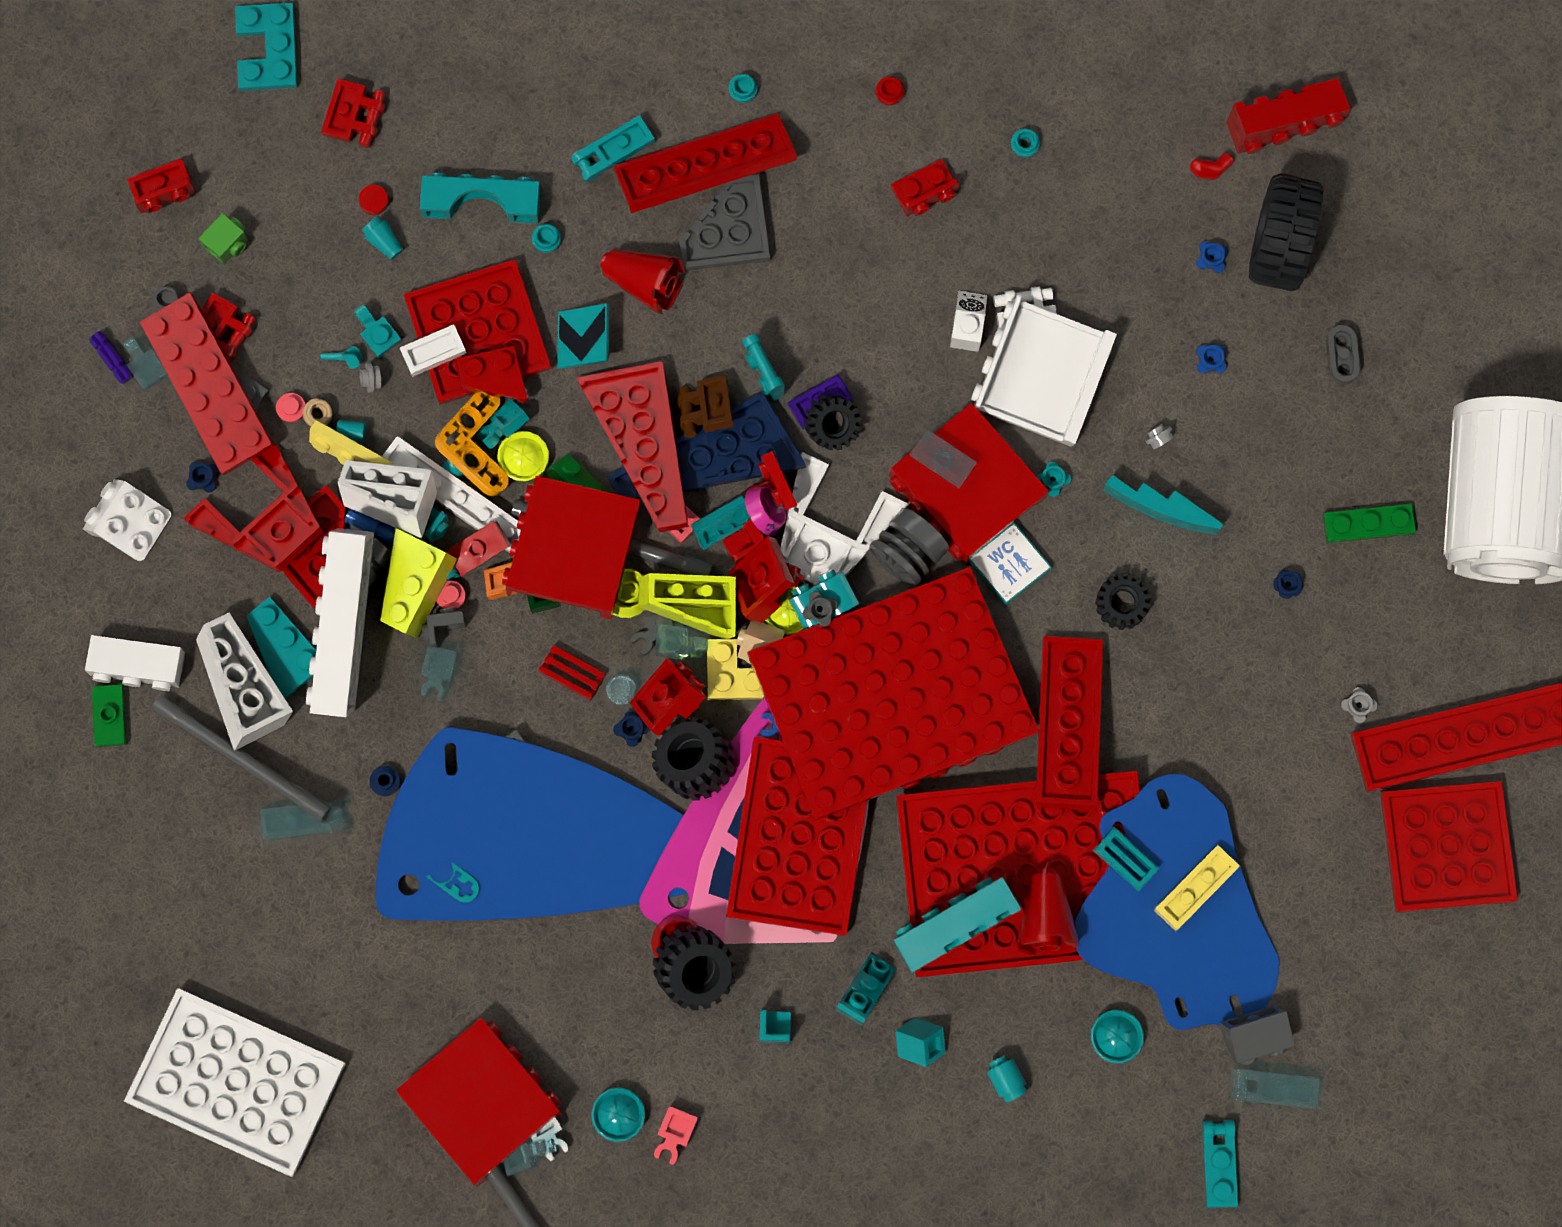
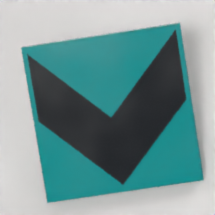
[557,303,609,369]

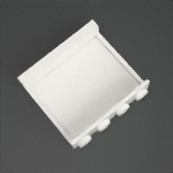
[971,296,1117,447]

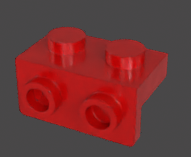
[127,158,196,213]

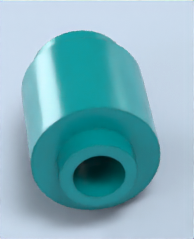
[986,1055,1027,1103]

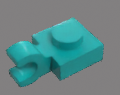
[354,305,402,359]

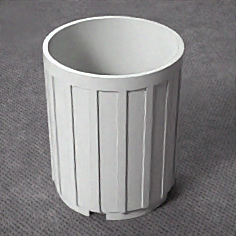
[1443,396,1562,584]

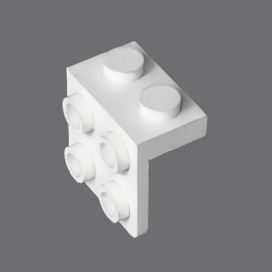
[83,479,171,561]

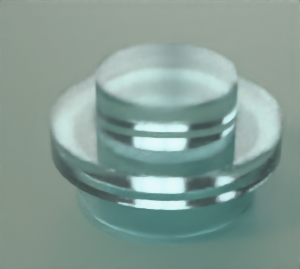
[606,675,636,705]

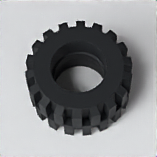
[652,717,735,801]
[653,925,737,1010]

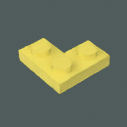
[707,639,764,700]

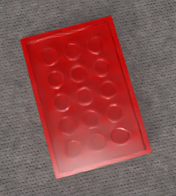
[726,736,867,936]

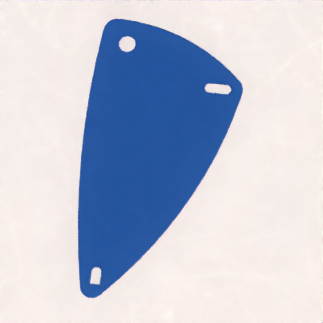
[376,728,688,921]

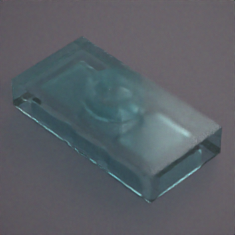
[910,429,977,488]

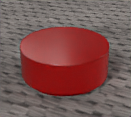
[359,185,389,216]

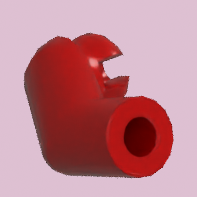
[1190,152,1234,180]

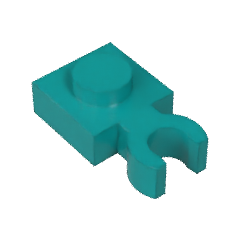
[476,399,530,449]

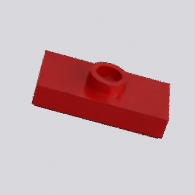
[445,520,511,577]

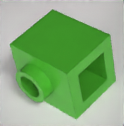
[198,213,248,265]

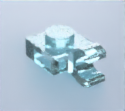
[123,337,168,391]
[655,624,708,660]
[504,1138,557,1176]

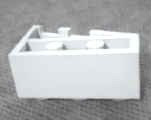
[338,460,437,538]

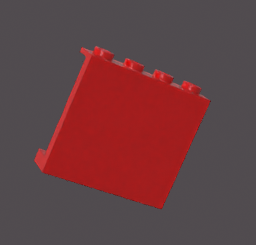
[888,403,1049,564]
[502,476,640,620]
[395,1018,562,1188]

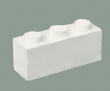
[85,635,185,691]

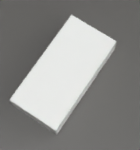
[400,324,467,377]

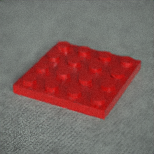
[403,259,552,405]
[1380,781,1518,913]

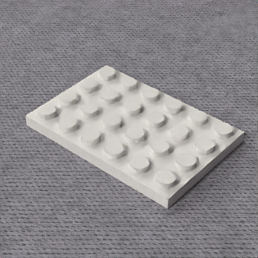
[124,988,346,1177]

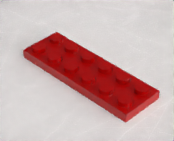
[613,113,797,214]
[140,292,275,475]
[1035,636,1103,810]

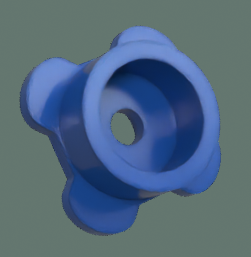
[1196,241,1228,273]
[1196,345,1226,374]

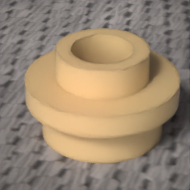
[302,398,333,427]

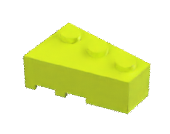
[380,528,457,639]
[639,573,736,639]

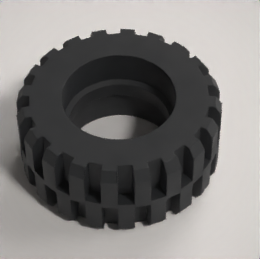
[1248,173,1324,292]

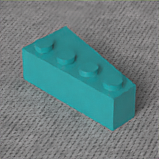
[893,877,1021,973]

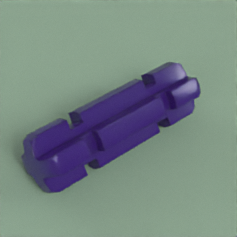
[89,331,134,384]

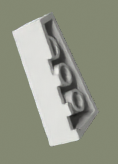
[196,613,293,751]

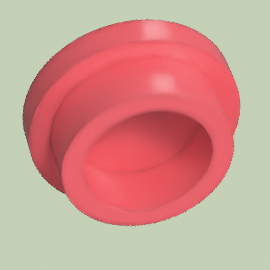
[276,393,305,423]
[437,581,466,609]

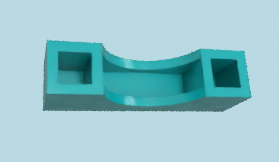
[420,173,541,224]

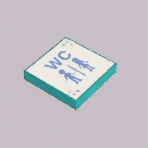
[969,523,1052,606]

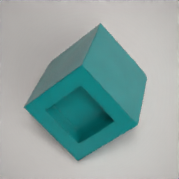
[759,1009,791,1044]
[895,1018,946,1067]

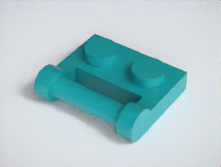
[742,333,785,401]

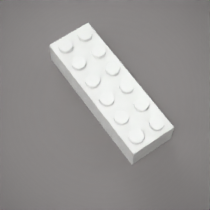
[306,528,374,717]

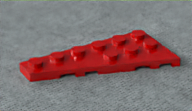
[576,361,689,532]

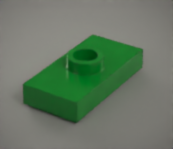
[92,684,126,748]

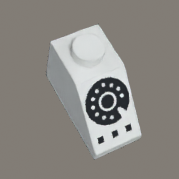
[950,291,987,352]

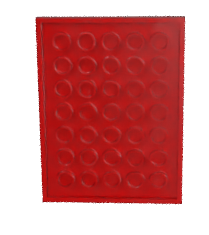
[747,567,1040,821]
[896,771,1140,978]

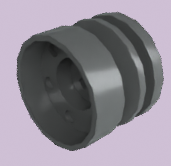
[869,508,949,587]

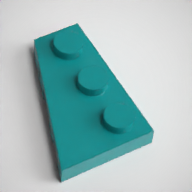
[246,596,316,700]

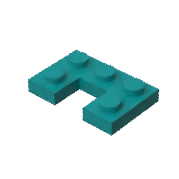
[235,3,297,91]

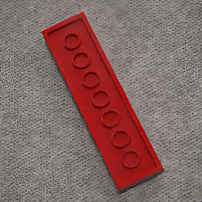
[1351,683,1562,793]

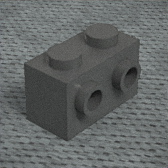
[1220,1004,1295,1065]

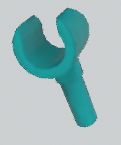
[320,346,364,369]

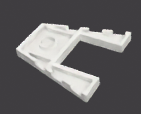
[780,452,908,586]

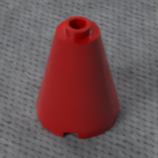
[600,249,685,314]
[1017,868,1079,956]

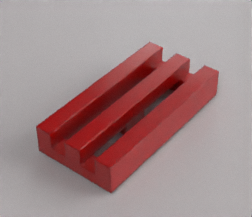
[538,645,605,701]

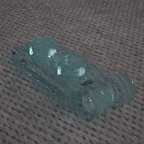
[259,800,348,841]
[1230,1069,1320,1109]

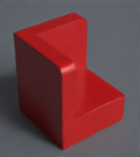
[723,520,764,565]

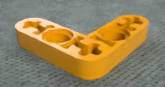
[435,392,509,496]

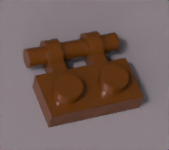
[677,375,734,439]

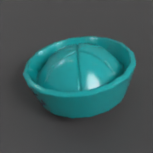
[1091,1010,1144,1063]
[591,1087,645,1142]

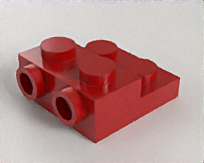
[728,536,794,623]
[629,657,706,736]

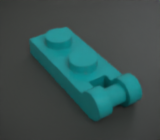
[571,115,655,183]
[1202,1120,1238,1208]

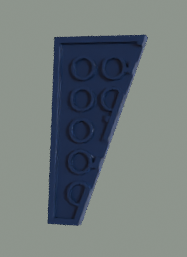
[607,392,806,501]

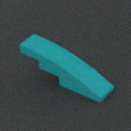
[1103,475,1224,535]

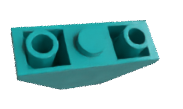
[835,953,896,1026]

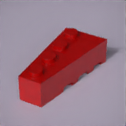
[1226,78,1350,154]

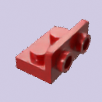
[890,159,959,217]

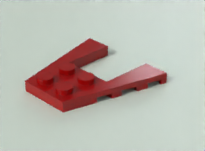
[183,438,324,573]

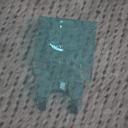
[421,646,457,702]

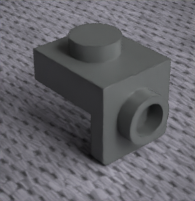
[422,608,466,649]

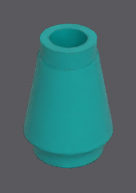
[362,216,404,261]

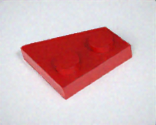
[456,346,528,403]

